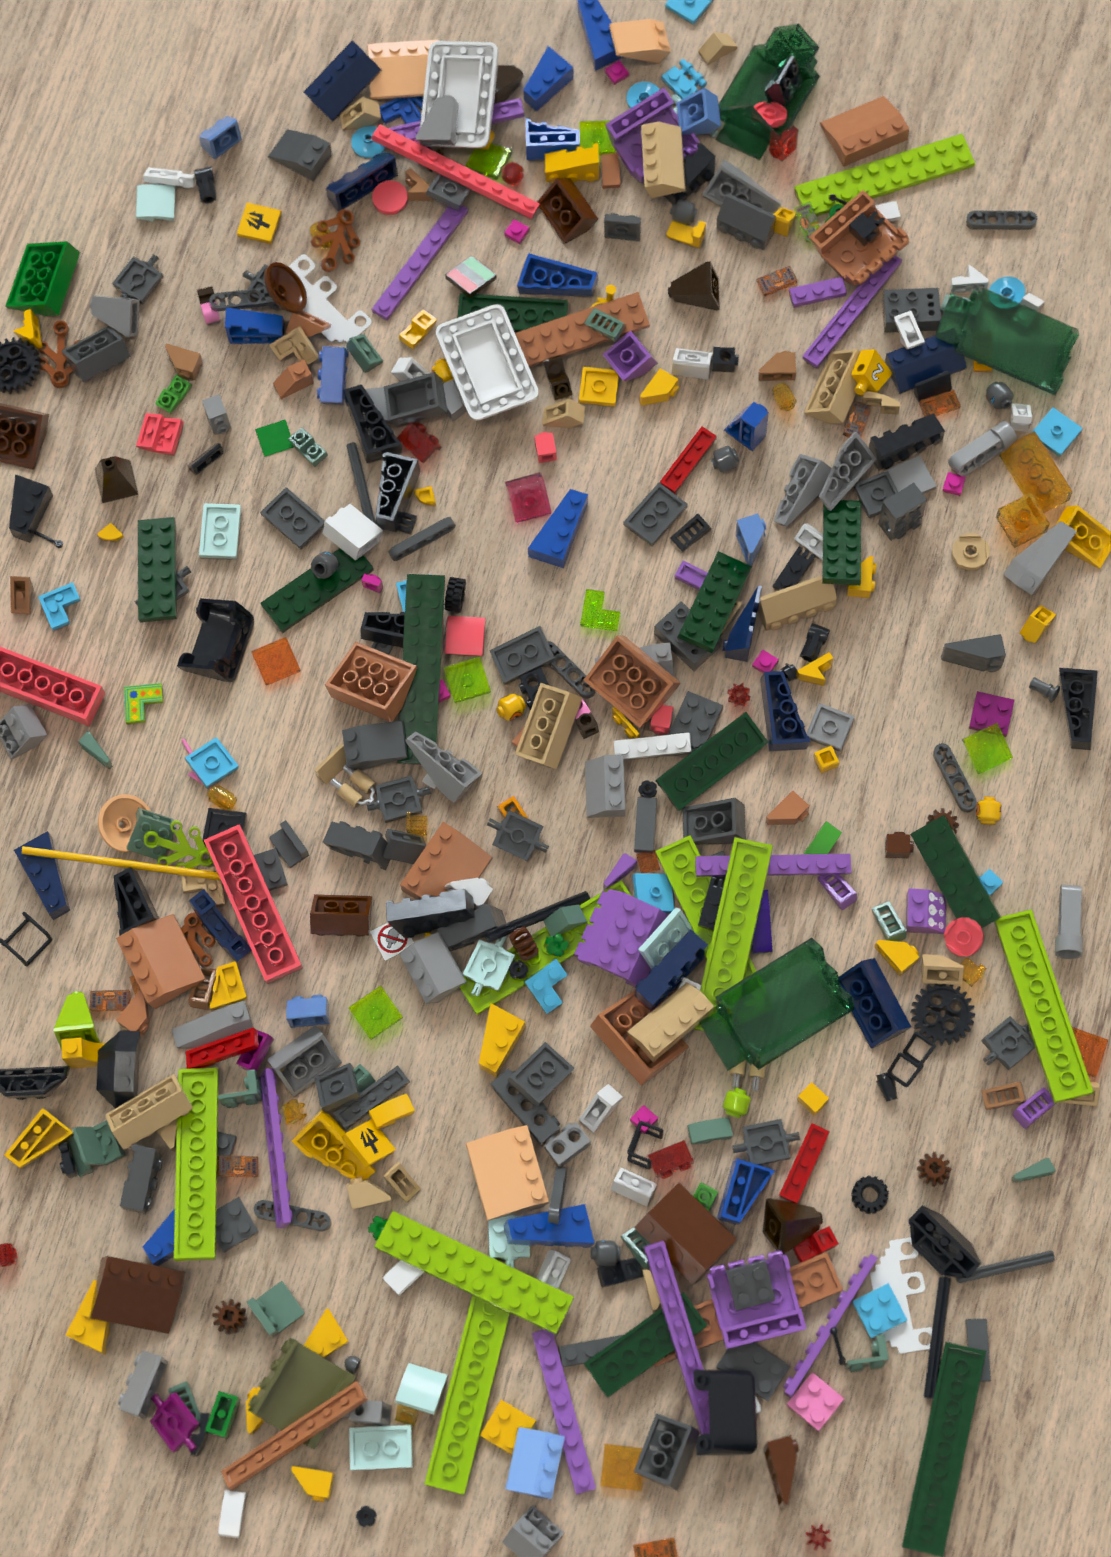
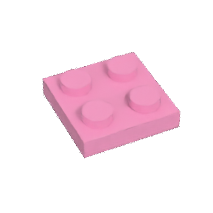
[786,1372,844,1431]

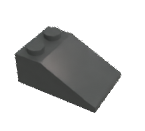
[268,129,332,181]
[941,634,1006,672]
[342,721,408,770]
[683,798,746,845]

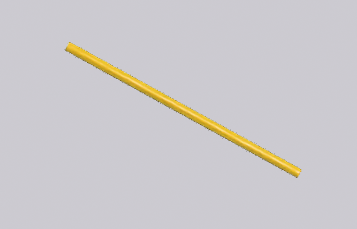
[22,846,221,880]

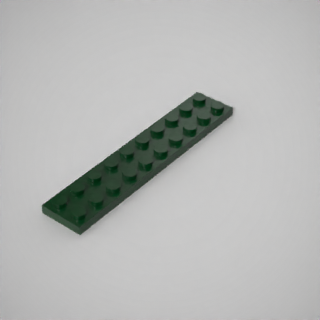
[397,574,445,765]
[902,1342,986,1557]

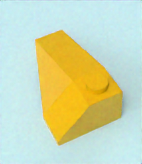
[292,1110,376,1180]

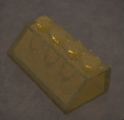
[1000,431,1073,516]

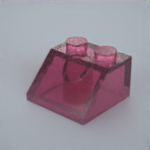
[505,472,552,523]

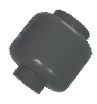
[670,199,697,225]
[986,382,1014,409]
[711,446,740,473]
[311,552,338,579]
[590,1240,621,1267]

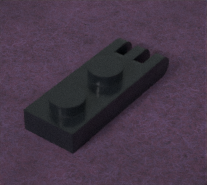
[773,546,815,591]
[698,876,723,931]

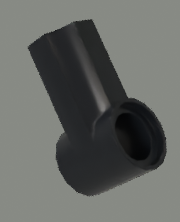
[194,167,216,204]
[800,623,830,662]

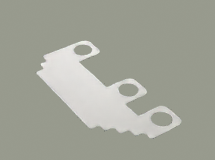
[288,254,372,342]
[870,1237,932,1354]

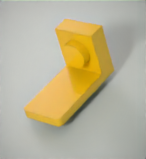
[666,221,706,248]
[612,707,640,739]

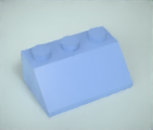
[505,1427,564,1499]

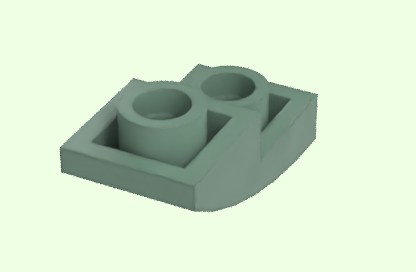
[288,427,328,467]
[687,1118,733,1145]

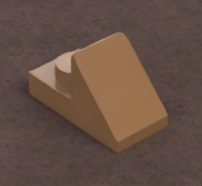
[405,168,435,201]
[10,576,34,614]

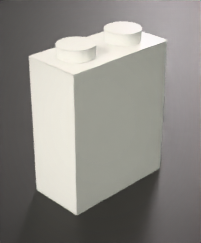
[322,504,383,561]

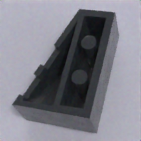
[664,142,715,204]
[9,474,53,543]
[114,867,159,936]

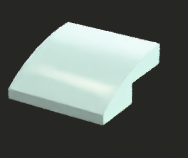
[136,184,175,222]
[395,1363,447,1415]

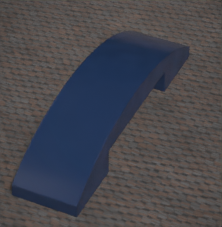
[189,889,252,962]

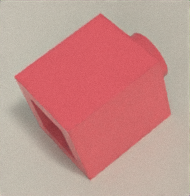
[534,432,557,463]
[650,705,673,735]

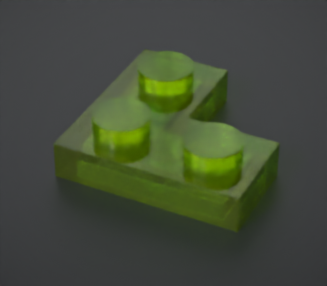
[580,589,620,631]

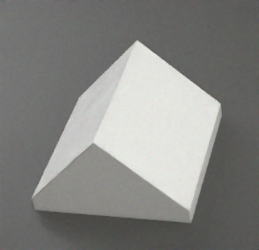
[672,348,712,379]

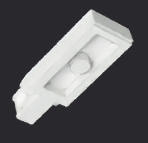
[143,168,195,188]

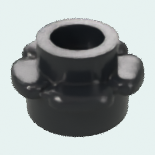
[781,663,797,681]
[638,780,657,798]
[509,960,528,979]
[356,1506,376,1527]

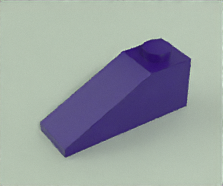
[752,890,773,954]

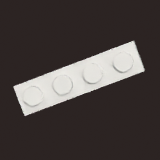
[614,733,692,760]

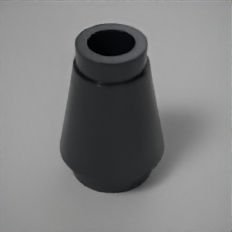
[876,1072,898,1102]

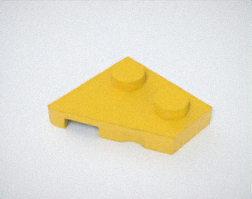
[210,961,247,1011]
[304,1308,349,1358]

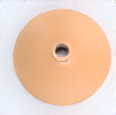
[98,794,151,852]

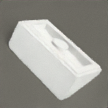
[794,523,823,560]
[611,1168,657,1206]
[536,1250,571,1289]
[383,1260,424,1296]

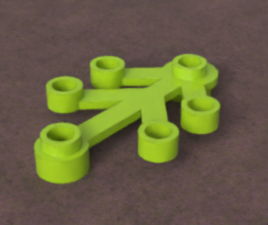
[144,820,213,869]

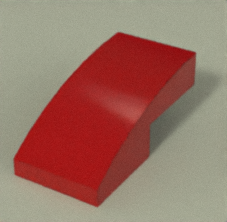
[792,1226,839,1263]

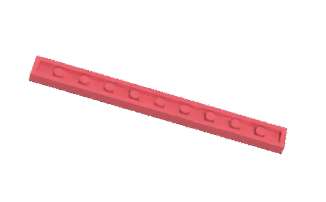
[371,125,540,219]

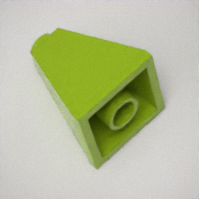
[54,991,101,1050]

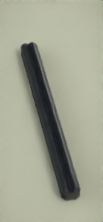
[485,891,590,942]
[924,1276,951,1399]

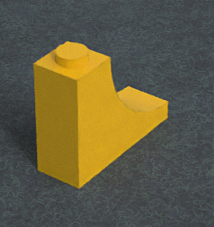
[61,1038,105,1069]

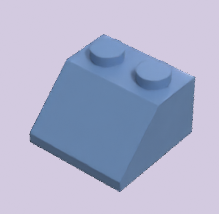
[676,88,721,134]
[199,116,242,160]
[736,513,766,566]
[286,995,330,1028]

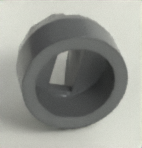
[344,1356,361,1374]

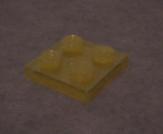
[600,1444,643,1491]

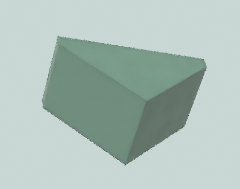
[543,905,587,937]

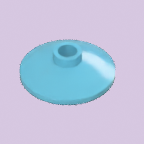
[627,82,660,108]
[351,126,386,158]
[989,277,1025,309]

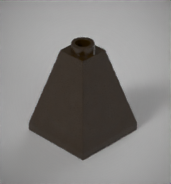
[494,65,524,104]
[668,261,720,311]
[94,456,138,503]
[763,1198,823,1254]

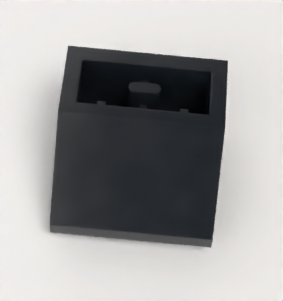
[764,55,802,107]

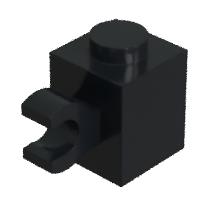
[849,211,885,246]

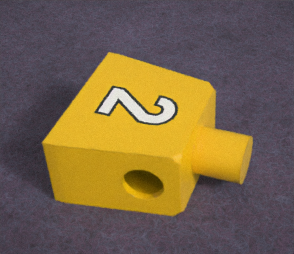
[851,349,893,396]

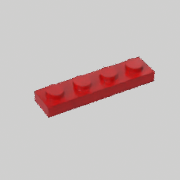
[659,426,717,494]
[185,1027,259,1069]
[779,1123,830,1204]

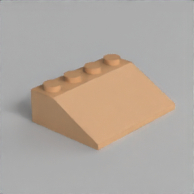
[368,40,439,100]
[466,1125,549,1221]

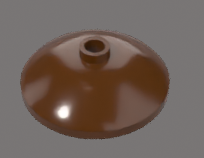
[264,262,307,313]

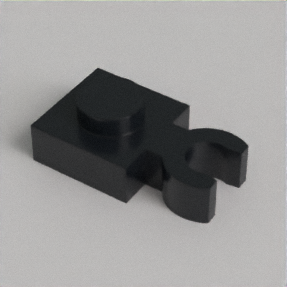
[58,1141,78,1178]

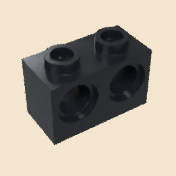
[519,668,549,711]

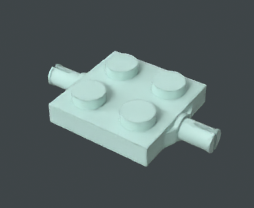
[463,936,515,997]
[488,1215,530,1268]

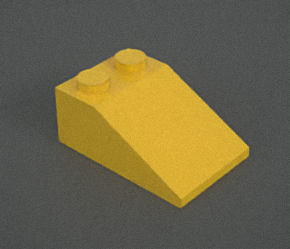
[1056,505,1111,569]

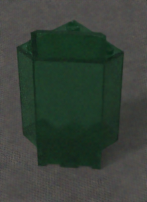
[715,23,820,161]

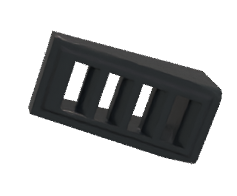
[670,513,711,552]

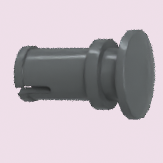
[1029,677,1060,703]

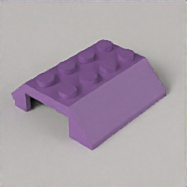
[605,87,700,183]
[574,889,668,987]
[707,1250,806,1349]

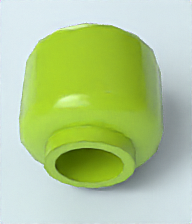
[722,1087,751,1118]

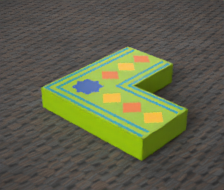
[124,683,163,724]

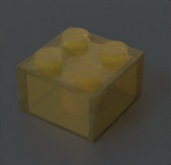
[996,493,1050,548]

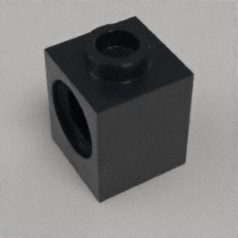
[712,347,739,372]

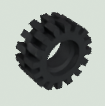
[444,577,466,613]
[851,1175,889,1214]

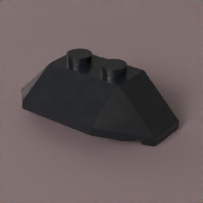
[96,1030,141,1109]
[0,1066,70,1100]
[908,1205,982,1278]

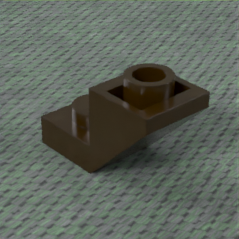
[543,355,573,400]

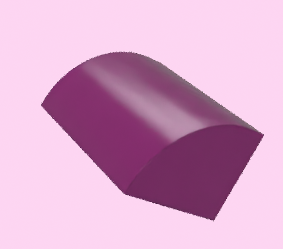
[236,1030,274,1072]

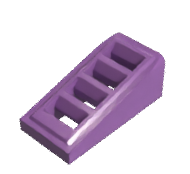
[603,853,637,890]
[817,874,857,910]
[1012,1087,1056,1129]

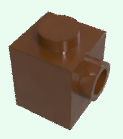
[885,832,914,859]

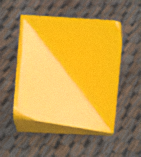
[813,745,839,773]

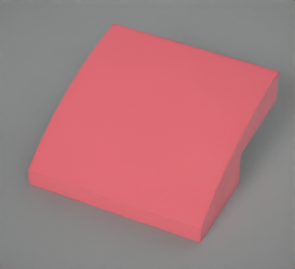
[136,413,184,455]
[445,616,486,656]

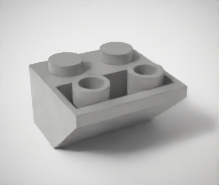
[0,704,47,759]
[502,1505,564,1557]

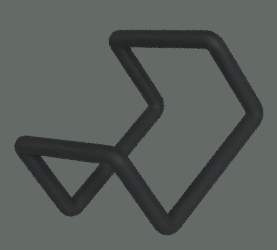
[0,912,52,966]
[887,1032,936,1087]
[627,1121,663,1169]

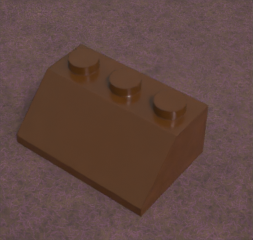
[537,178,598,243]
[310,894,372,937]

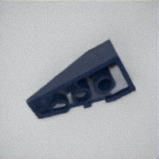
[722,585,762,662]

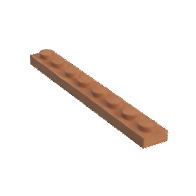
[221,1381,368,1490]

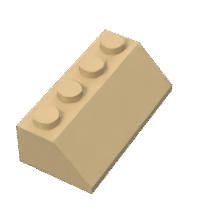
[641,122,686,198]
[804,349,860,424]
[758,575,837,631]
[515,683,582,769]
[627,982,714,1062]
[105,1074,193,1150]

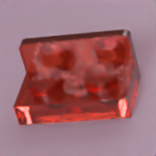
[769,125,799,161]
[397,422,442,463]
[647,1140,694,1179]

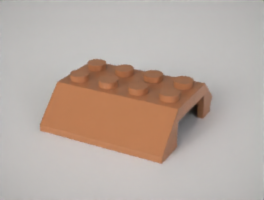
[809,190,910,286]

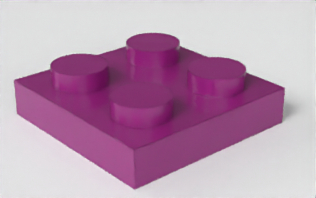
[969,691,1014,737]

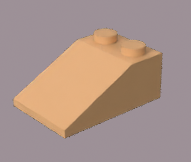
[609,19,671,64]

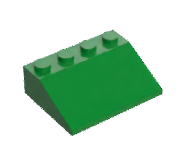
[5,241,80,316]

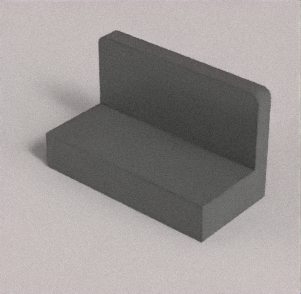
[269,820,309,868]
[383,829,426,864]

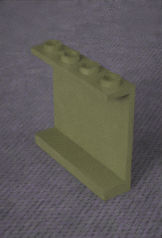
[248,1338,356,1449]

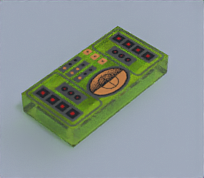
[794,202,820,243]

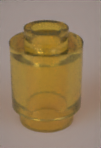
[309,222,333,249]
[772,382,797,411]
[207,785,237,810]

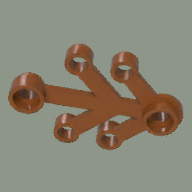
[311,209,360,272]
[38,320,81,388]
[181,912,215,967]

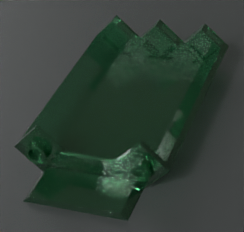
[935,286,1079,396]
[699,937,854,1071]

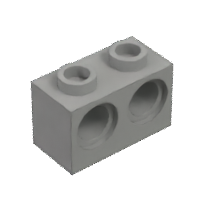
[202,394,231,435]
[544,1122,591,1167]

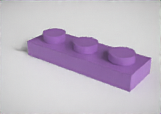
[789,277,847,307]

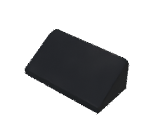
[913,371,952,403]
[188,443,224,475]

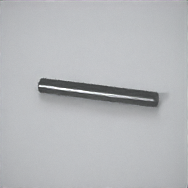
[346,442,376,524]
[956,1251,1055,1283]

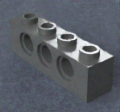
[490,1068,560,1147]

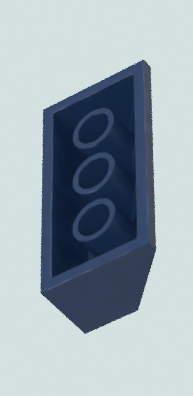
[303,40,382,121]
[325,151,398,212]
[885,328,967,394]
[835,958,911,1049]

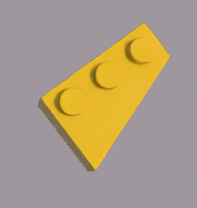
[545,143,599,183]
[479,1003,526,1077]
[4,1108,74,1169]
[66,1280,110,1355]

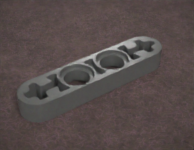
[966,210,1037,230]
[209,287,276,312]
[388,517,456,561]
[548,641,595,699]
[933,743,977,813]
[548,1167,567,1224]
[254,1200,331,1231]

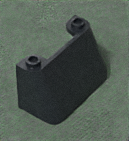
[177,598,254,682]
[693,1370,757,1456]

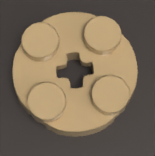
[952,533,990,570]

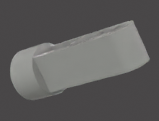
[948,421,1018,476]
[1055,884,1083,959]

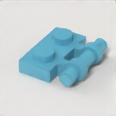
[661,59,707,99]

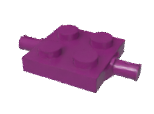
[150,1393,199,1452]

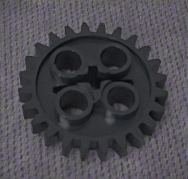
[0,337,42,394]
[910,984,975,1046]

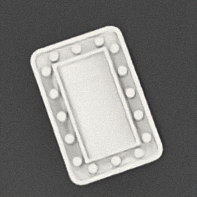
[420,41,498,148]
[436,304,539,421]

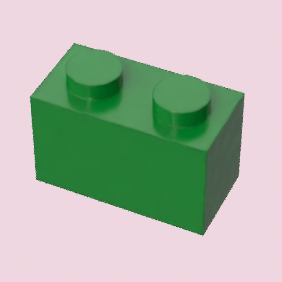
[205,1391,241,1439]

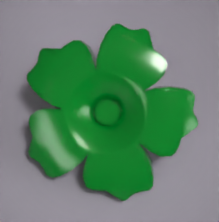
[545,933,569,957]
[368,1216,388,1241]

